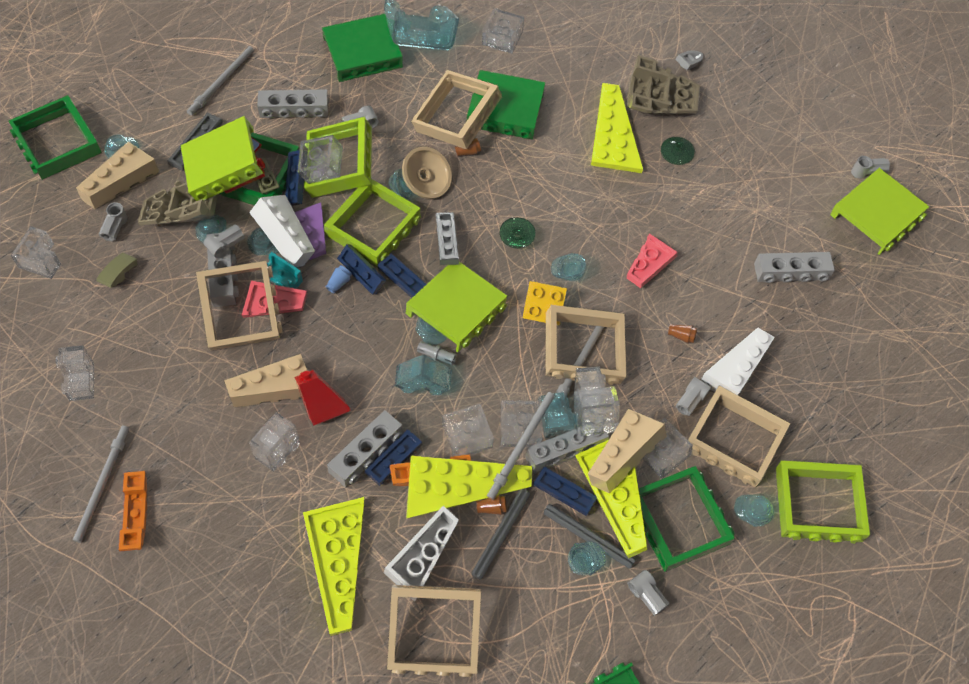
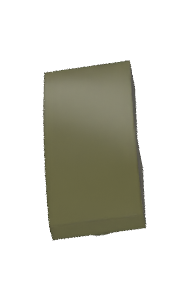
[255,157,279,194]
[97,252,138,288]

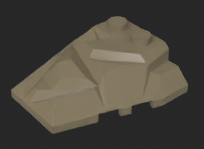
[627,55,700,113]
[138,180,218,226]

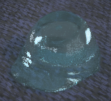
[104,134,139,159]
[388,168,413,199]
[195,215,227,243]
[247,227,279,256]
[551,253,586,281]
[415,317,446,345]
[734,494,774,527]
[568,542,606,576]

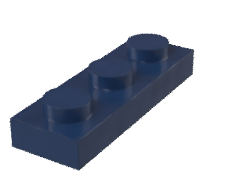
[285,150,306,206]
[337,244,386,295]
[378,254,427,298]
[365,429,422,486]
[533,466,597,516]

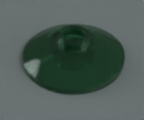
[661,137,695,165]
[499,217,536,249]

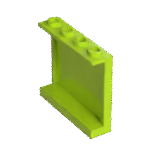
[181,116,263,201]
[830,168,929,255]
[406,262,507,352]

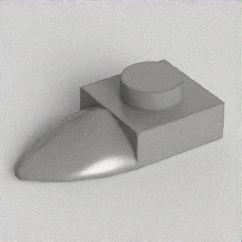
[676,50,703,70]

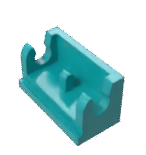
[262,252,303,289]

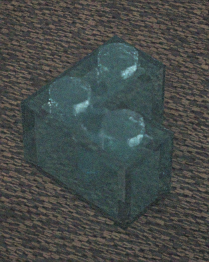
[394,355,452,395]
[538,392,577,438]

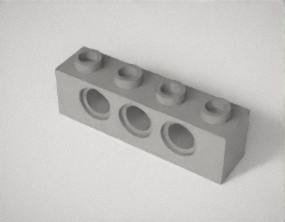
[257,89,329,118]
[206,233,239,307]
[754,252,835,283]
[327,410,403,488]
[525,420,609,474]

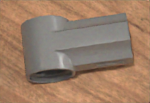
[341,106,379,128]
[851,156,890,179]
[99,202,128,242]
[204,225,245,258]
[675,377,711,416]
[627,570,669,616]

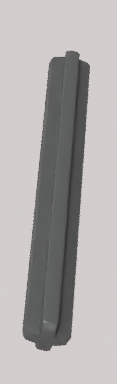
[472,489,530,580]
[544,504,636,569]

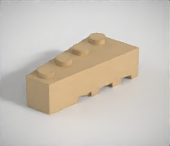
[76,142,159,209]
[224,354,307,407]
[588,409,667,493]

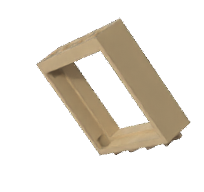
[411,70,502,149]
[196,261,283,350]
[546,305,626,385]
[684,386,790,488]
[387,585,481,677]

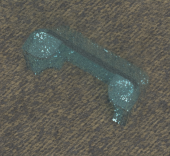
[384,0,459,50]

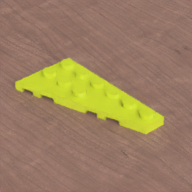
[591,83,643,173]
[575,440,647,559]
[406,456,532,519]
[303,497,365,636]

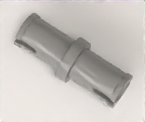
[417,341,457,366]

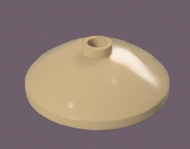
[402,147,452,199]

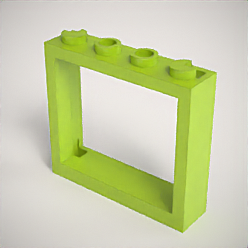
[304,117,372,198]
[324,179,421,267]
[776,460,870,544]

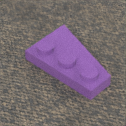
[295,202,326,260]

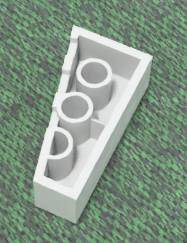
[249,195,315,267]
[701,328,775,395]
[384,506,459,602]

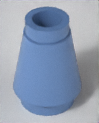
[325,265,352,293]

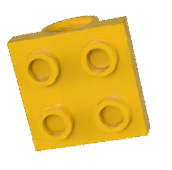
[523,281,567,325]

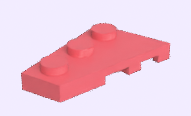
[627,233,677,288]
[242,281,307,318]

